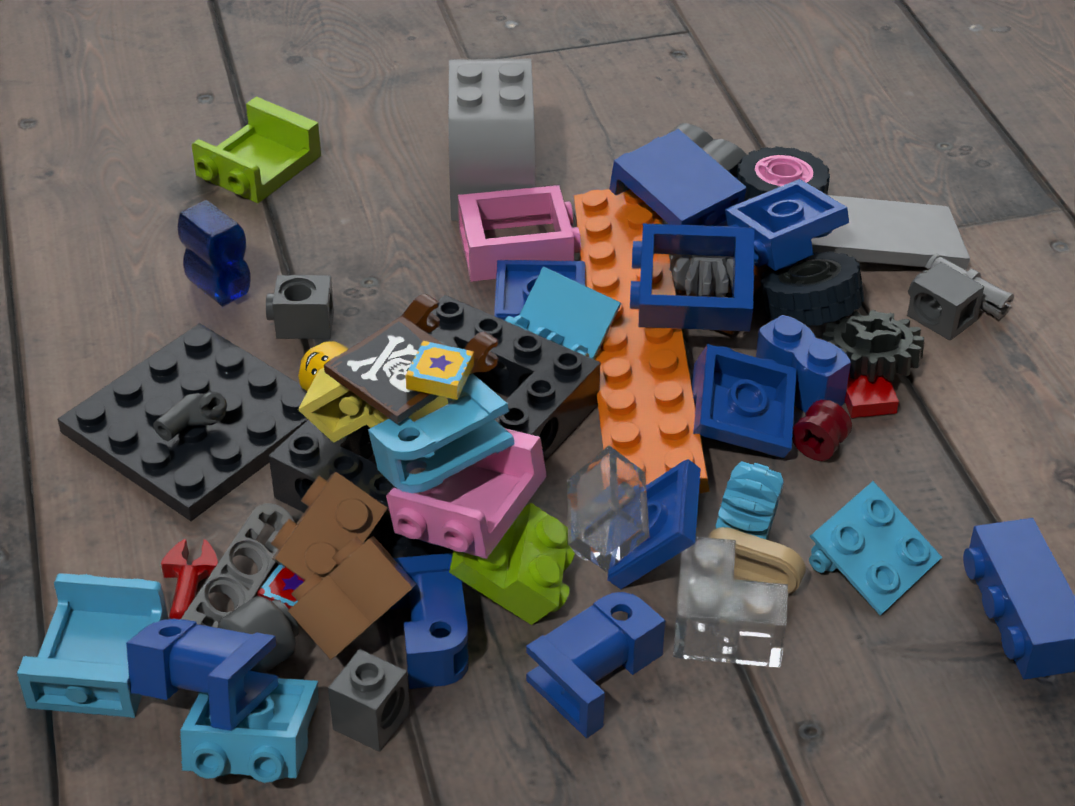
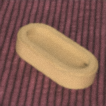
[702,527,806,594]

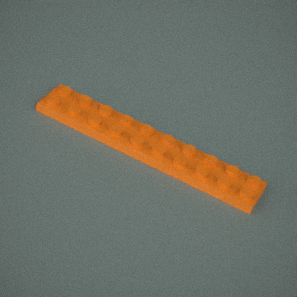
[573,189,710,508]

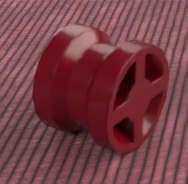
[792,400,852,461]

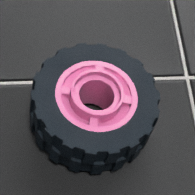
[737,146,830,201]

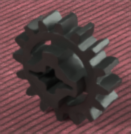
[822,310,924,382]

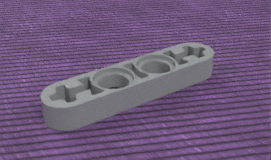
[181,503,294,628]

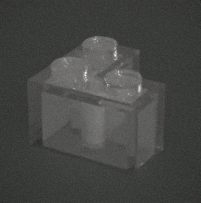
[673,537,788,668]

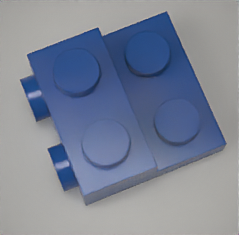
[725,179,849,271]
[692,344,797,458]

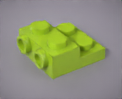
[449,503,575,625]

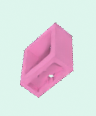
[458,185,581,282]

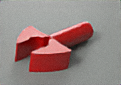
[161,539,218,619]

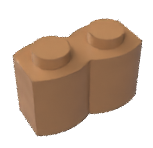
[288,536,416,660]

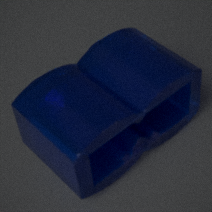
[178,200,251,307]

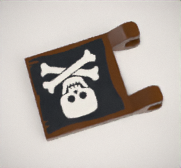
[324,294,498,424]

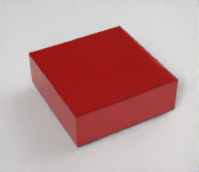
[845,373,899,418]

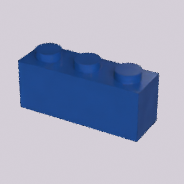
[963,518,1075,680]

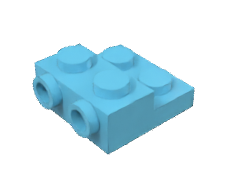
[180,678,318,783]

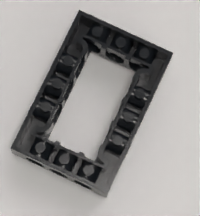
[269,295,601,558]

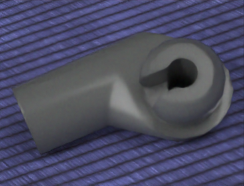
[153,392,227,441]

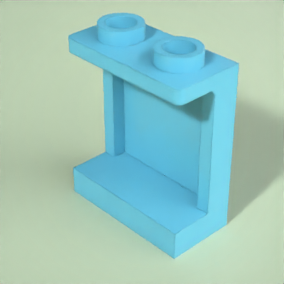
[17,573,168,718]

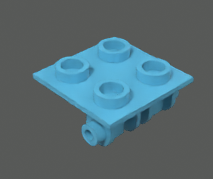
[504,266,622,359]
[809,481,942,615]

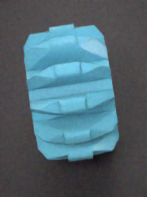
[715,461,784,540]

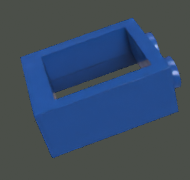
[630,223,755,331]

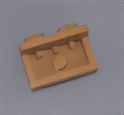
[271,472,387,581]

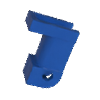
[388,553,469,689]
[526,592,665,739]
[126,619,278,731]

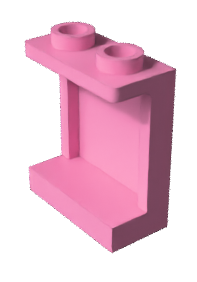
[386,428,547,559]

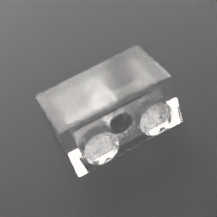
[567,445,650,572]

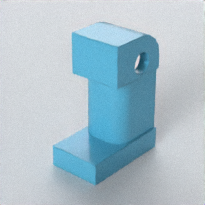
[368,374,515,493]

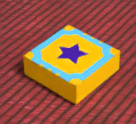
[406,341,474,400]

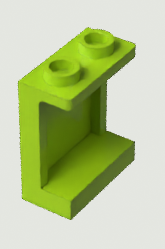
[192,96,321,203]

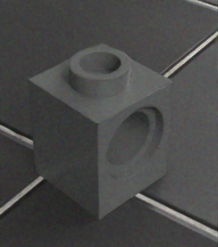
[907,262,984,341]
[266,275,334,339]
[328,649,410,752]

